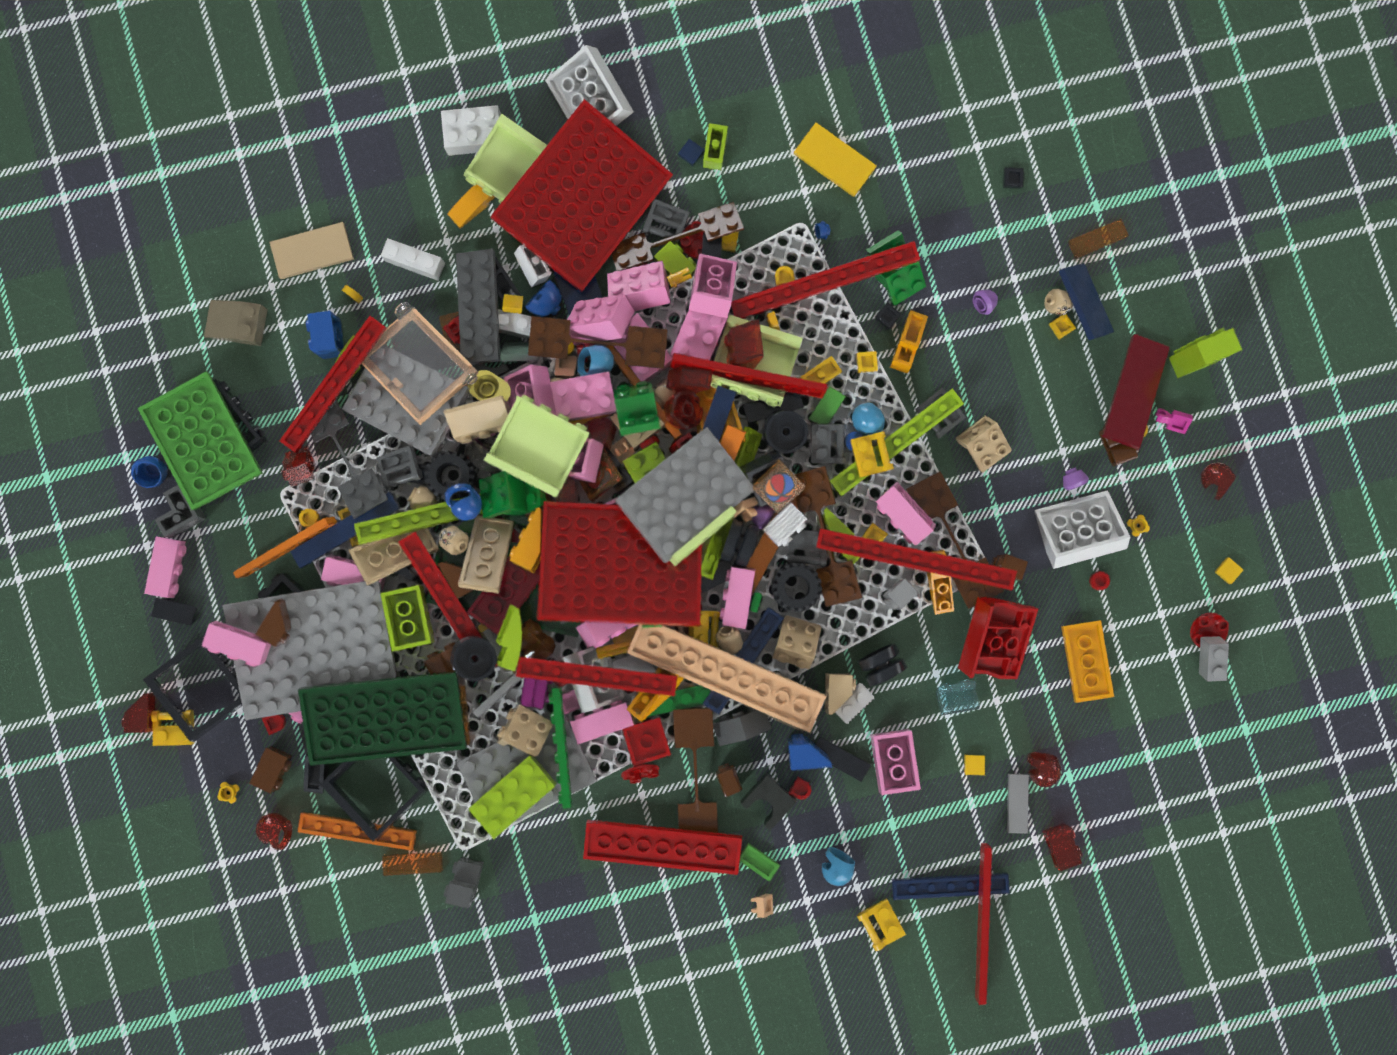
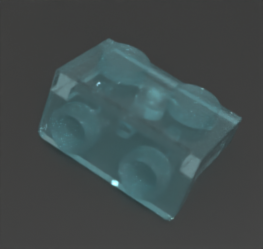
[936,680,980,716]

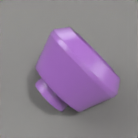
[973,290,998,315]
[1063,467,1089,491]
[751,505,774,529]

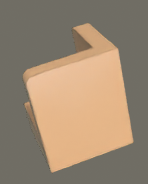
[555,355,577,379]

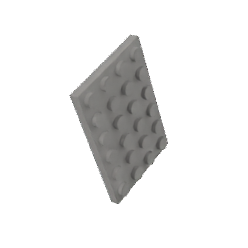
[342,346,470,457]
[615,427,756,563]
[456,714,597,821]

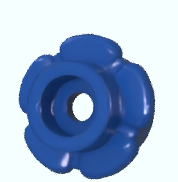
[815,221,830,240]

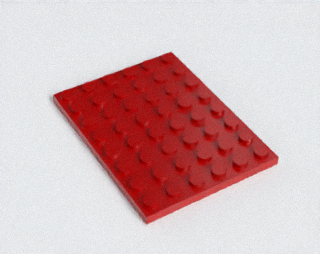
[490,99,673,292]
[538,501,702,627]

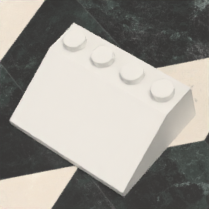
[545,45,634,125]
[1034,490,1130,569]

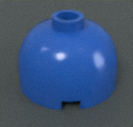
[525,280,562,317]

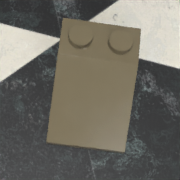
[204,300,268,346]

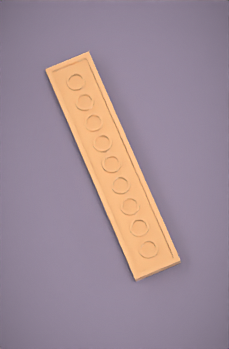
[627,624,826,733]

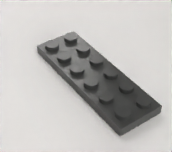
[456,249,501,365]

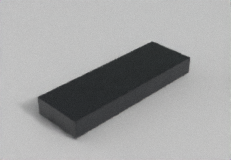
[743,392,804,424]
[815,736,871,782]

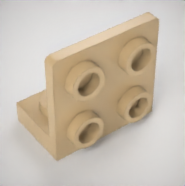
[956,416,1012,473]

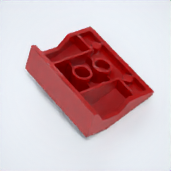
[958,597,1038,679]

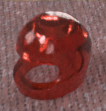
[1200,462,1236,501]
[1027,752,1062,787]
[255,813,292,850]

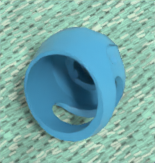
[577,345,614,376]
[852,402,885,436]
[822,847,855,886]

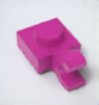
[1155,408,1193,434]

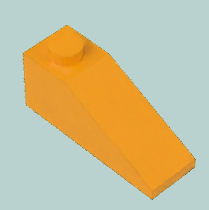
[626,667,684,722]

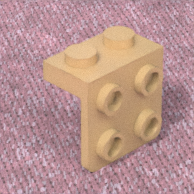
[772,615,821,669]
[497,704,553,757]

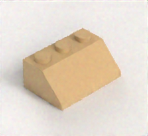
[444,395,511,444]

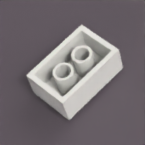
[441,105,501,156]

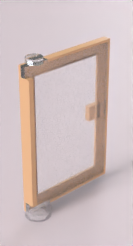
[362,302,478,425]

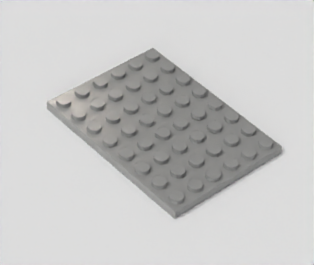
[223,580,398,720]

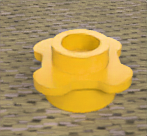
[1127,515,1150,537]
[217,782,239,804]

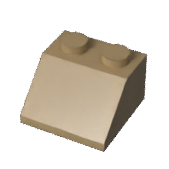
[825,673,856,714]

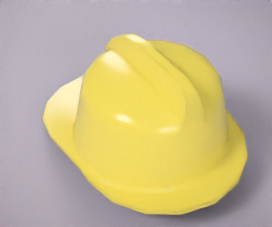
[468,370,511,402]

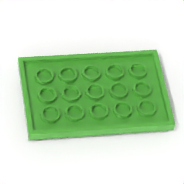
[138,371,263,510]

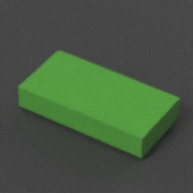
[809,386,846,424]
[740,842,780,881]

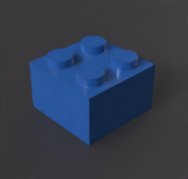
[306,311,344,359]

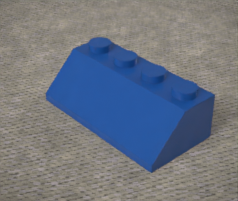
[787,734,832,770]

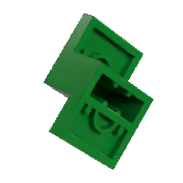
[866,230,926,306]
[613,381,661,436]
[479,471,546,519]

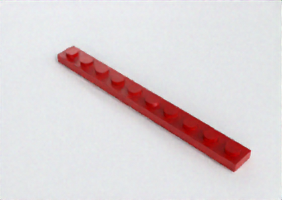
[731,241,920,319]
[816,528,1017,590]

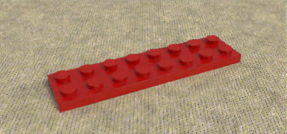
[583,820,742,875]

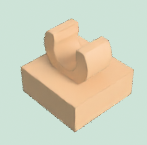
[609,437,636,464]
[734,497,758,522]
[751,894,773,918]

